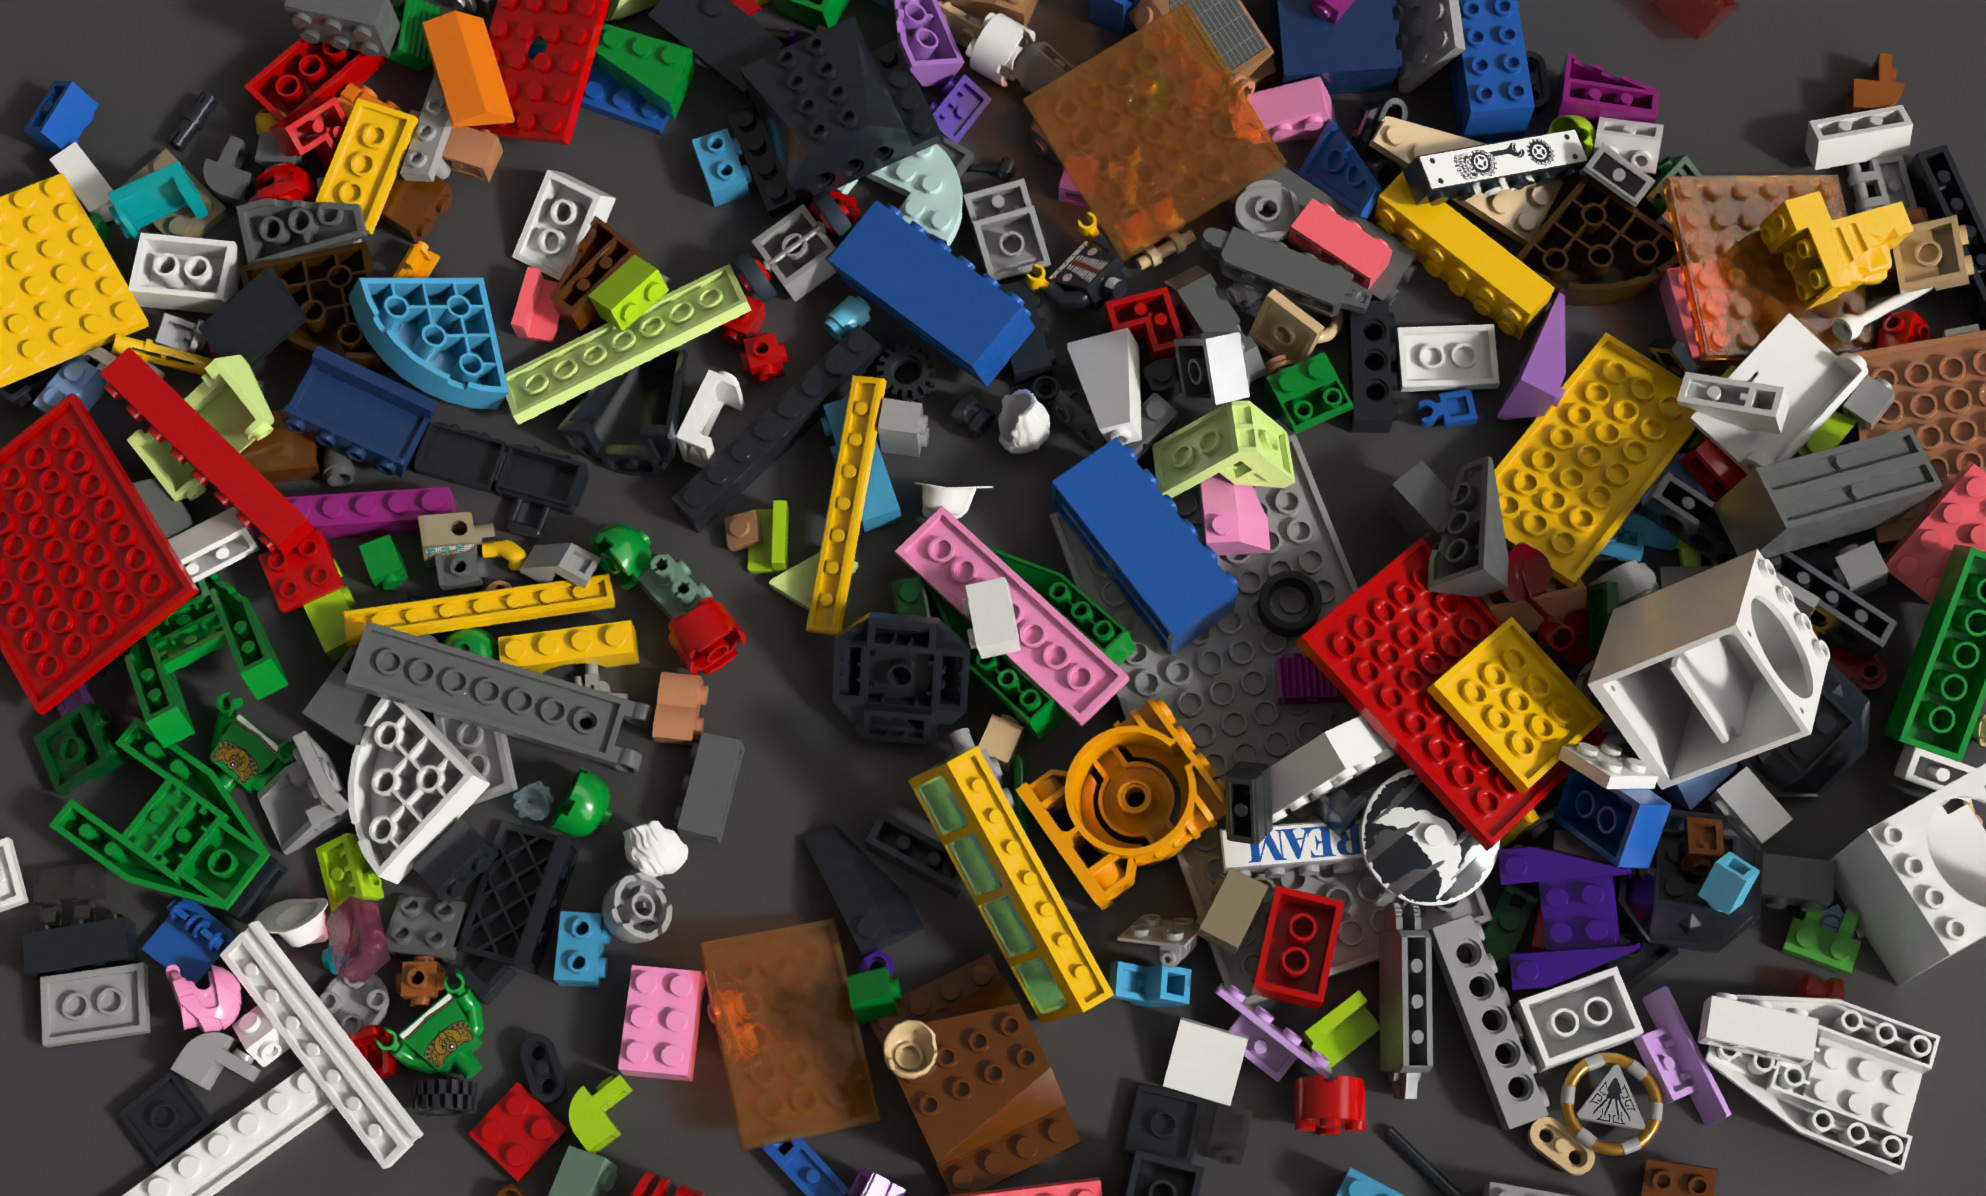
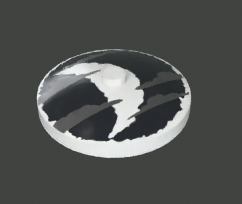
[1359,769,1500,905]

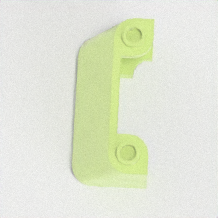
[127,355,274,501]

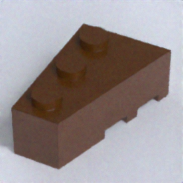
[550,215,645,334]

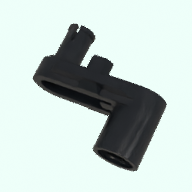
[1351,97,1408,191]

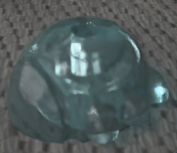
[512,780,554,821]

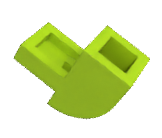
[569,1075,633,1154]

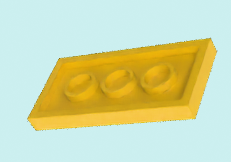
[315,98,419,235]

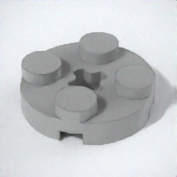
[1235,180,1300,241]

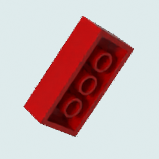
[243,38,387,122]

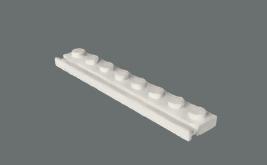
[220,921,424,1169]
[122,1066,336,1196]

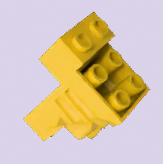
[1759,191,1914,310]

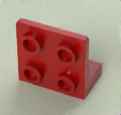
[258,529,344,613]

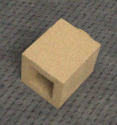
[978,714,1024,772]

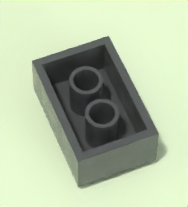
[284,0,400,57]

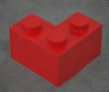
[269,96,348,168]
[1104,287,1183,363]

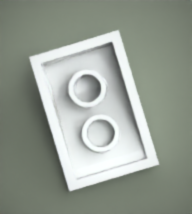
[512,170,616,280]

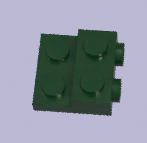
[33,703,124,796]

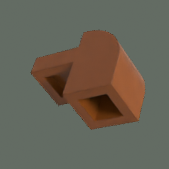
[1845,53,1905,115]

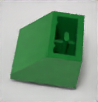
[1263,352,1354,434]

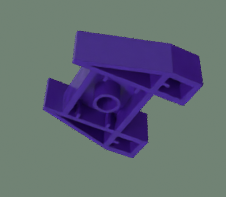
[1498,845,1640,990]

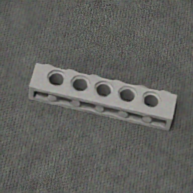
[1428,914,1550,1130]

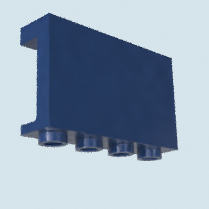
[281,346,438,478]

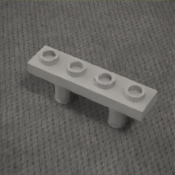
[400,73,452,182]

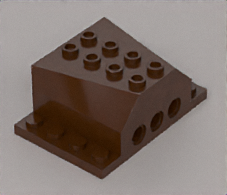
[869,953,1082,1195]

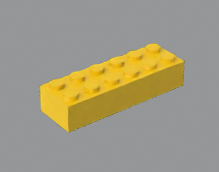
[1372,171,1555,340]

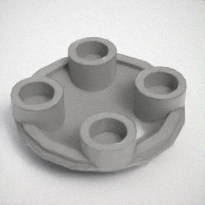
[319,967,389,1035]

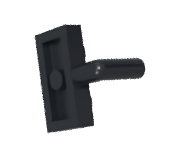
[1648,335,1704,380]

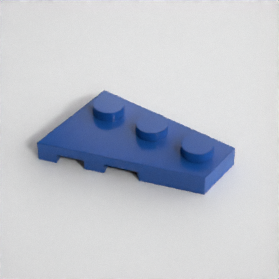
[1298,119,1383,219]

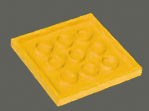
[1427,617,1605,794]

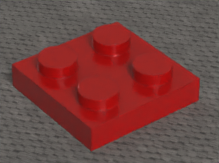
[469,1082,569,1183]

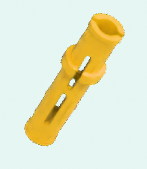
[111,333,214,376]

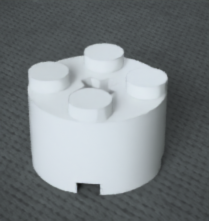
[966,12,1035,87]

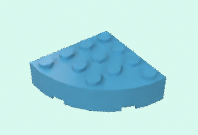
[348,278,509,410]

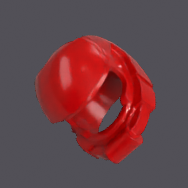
[244,162,317,204]

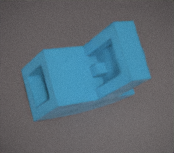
[1109,961,1192,1008]

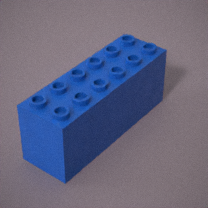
[1447,0,1535,144]
[828,200,1035,387]
[1052,437,1239,656]

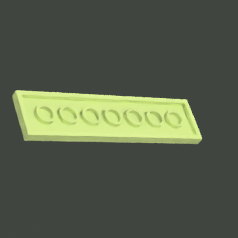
[505,263,751,425]

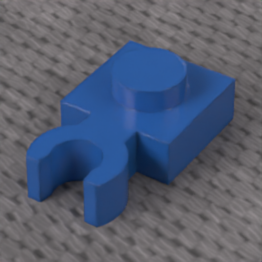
[1416,389,1478,428]

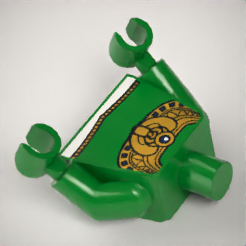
[210,691,296,794]
[374,969,484,1080]

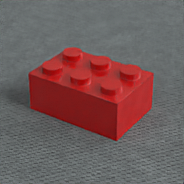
[1251,885,1345,1010]

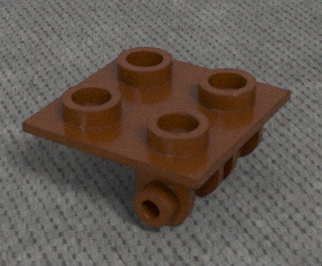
[1640,1158,1718,1196]

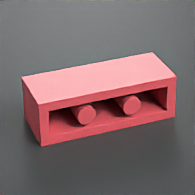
[1288,198,1393,290]

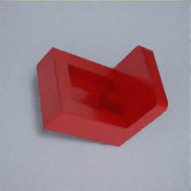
[348,1025,397,1079]

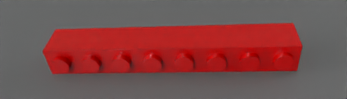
[100,347,314,556]

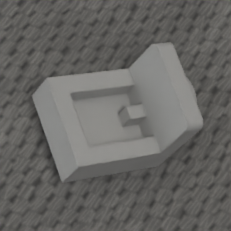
[154,313,206,354]

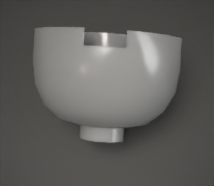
[601,873,673,944]

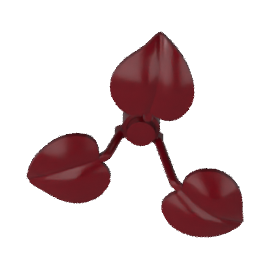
[1501,542,1598,664]

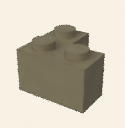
[1195,867,1269,954]

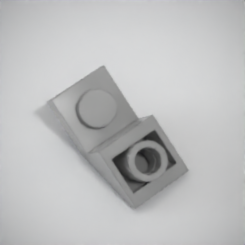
[520,543,601,588]

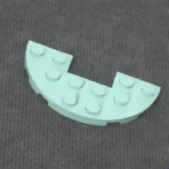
[834,144,963,246]

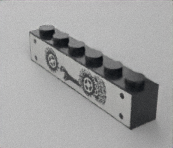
[1403,128,1589,206]

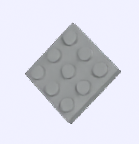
[1392,0,1466,93]

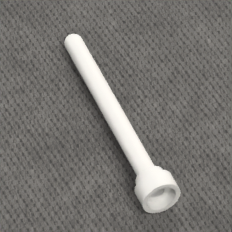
[1832,287,1935,343]

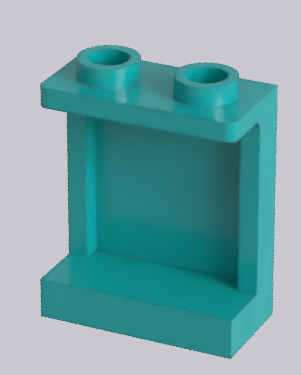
[108,160,209,244]

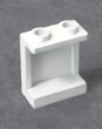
[676,370,745,468]

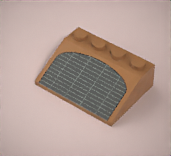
[1128,0,1274,113]

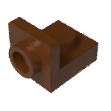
[1681,816,1724,875]

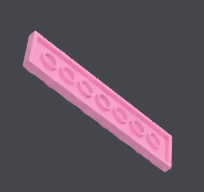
[895,506,1130,727]

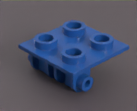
[141,899,238,986]

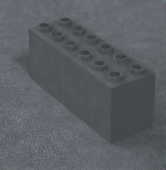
[1712,427,1943,559]

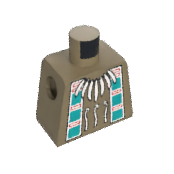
[418,512,496,569]

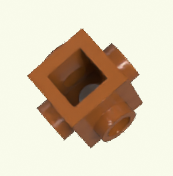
[396,956,449,1008]

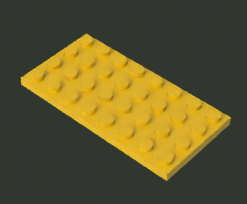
[1494,332,1697,589]

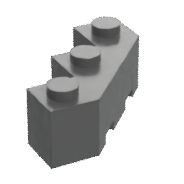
[1164,265,1267,382]

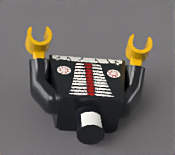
[1026,212,1127,310]

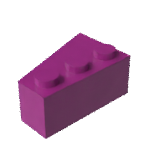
[1556,52,1660,131]

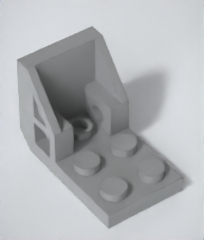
[257,731,351,855]

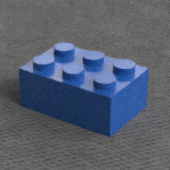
[1553,767,1671,868]

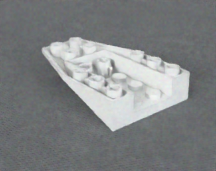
[1704,995,1941,1175]

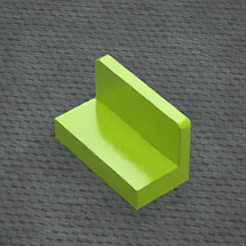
[748,500,789,573]
[1301,990,1380,1068]

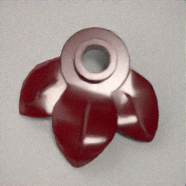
[1829,648,1888,692]

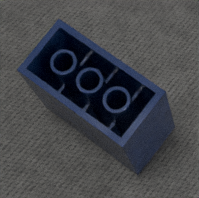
[1269,0,1402,95]

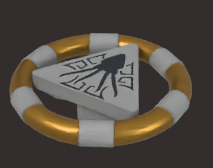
[1560,1053,1663,1156]

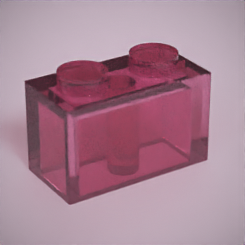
[325,896,390,983]

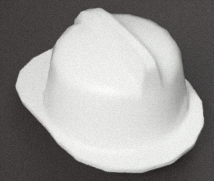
[914,482,994,519]
[254,898,329,947]

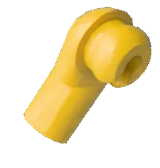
[482,540,527,571]

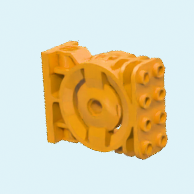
[1015,697,1227,911]

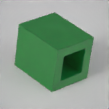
[359,534,410,591]
[846,967,902,1024]

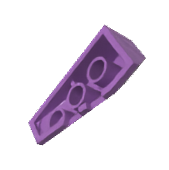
[894,0,965,86]
[1497,292,1566,420]

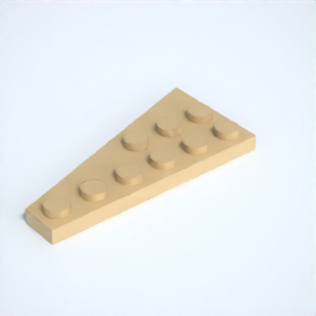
[1369,116,1564,247]

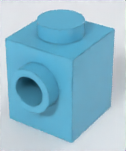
[1698,851,1760,915]

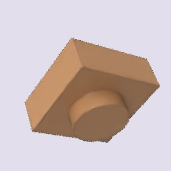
[724,510,763,552]

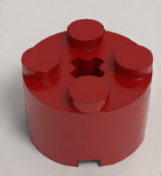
[668,597,746,675]
[1294,1075,1366,1137]

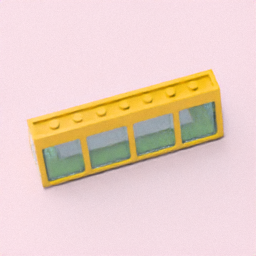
[908,746,1114,1024]

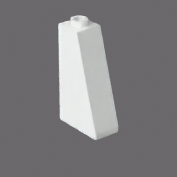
[1067,328,1142,445]

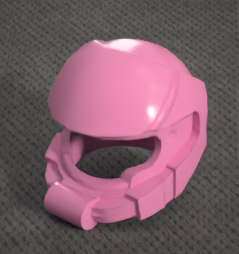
[166,965,242,1034]

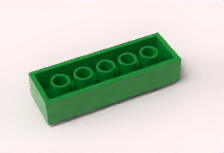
[1883,544,1986,762]

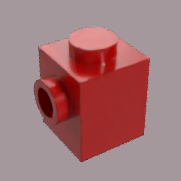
[719,294,767,346]

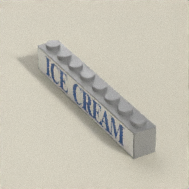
[1218,818,1500,879]

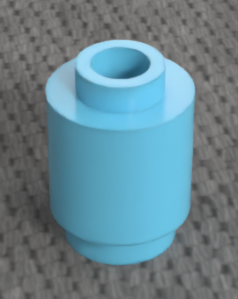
[823,295,871,342]

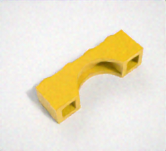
[498,620,639,674]

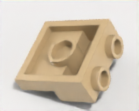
[1893,215,1975,294]

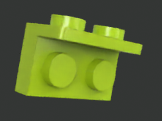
[315,833,384,913]

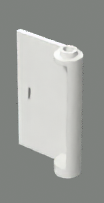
[1688,313,1868,474]

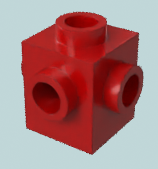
[1876,310,1930,349]
[740,332,788,383]

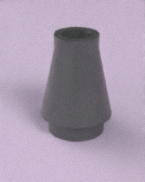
[323,446,356,487]

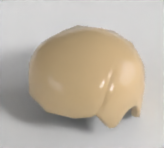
[883,1019,937,1079]

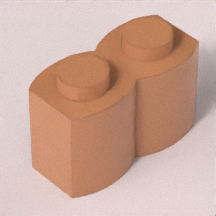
[652,672,709,746]

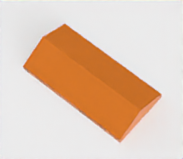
[422,10,515,128]

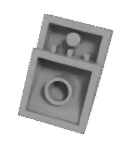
[962,178,1051,281]

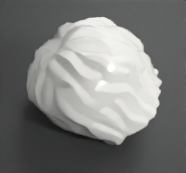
[998,389,1050,454]
[623,820,688,878]

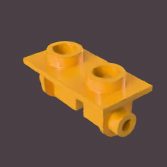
[392,240,440,278]

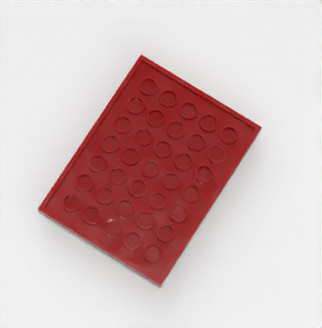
[0,393,200,715]
[1295,537,1607,852]

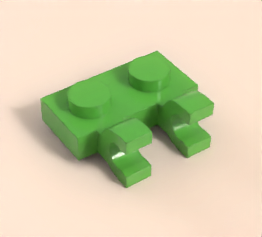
[1781,906,1861,977]

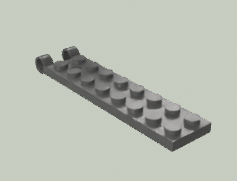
[345,621,656,774]

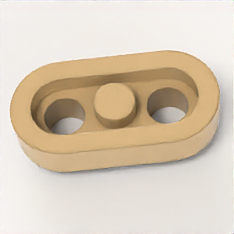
[1528,1117,1595,1176]

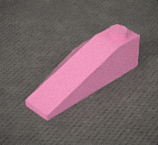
[1198,473,1271,556]

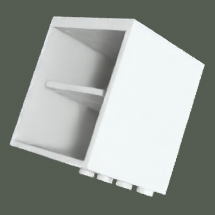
[1587,549,1830,790]
[1829,763,1986,986]

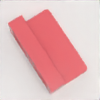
[511,267,561,343]

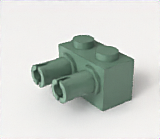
[638,553,713,621]

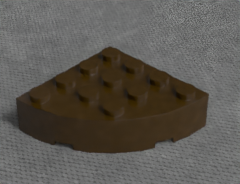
[1516,174,1691,306]
[238,242,394,373]

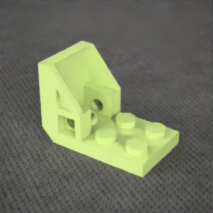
[1152,401,1295,498]

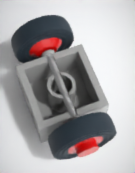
[732,190,854,303]

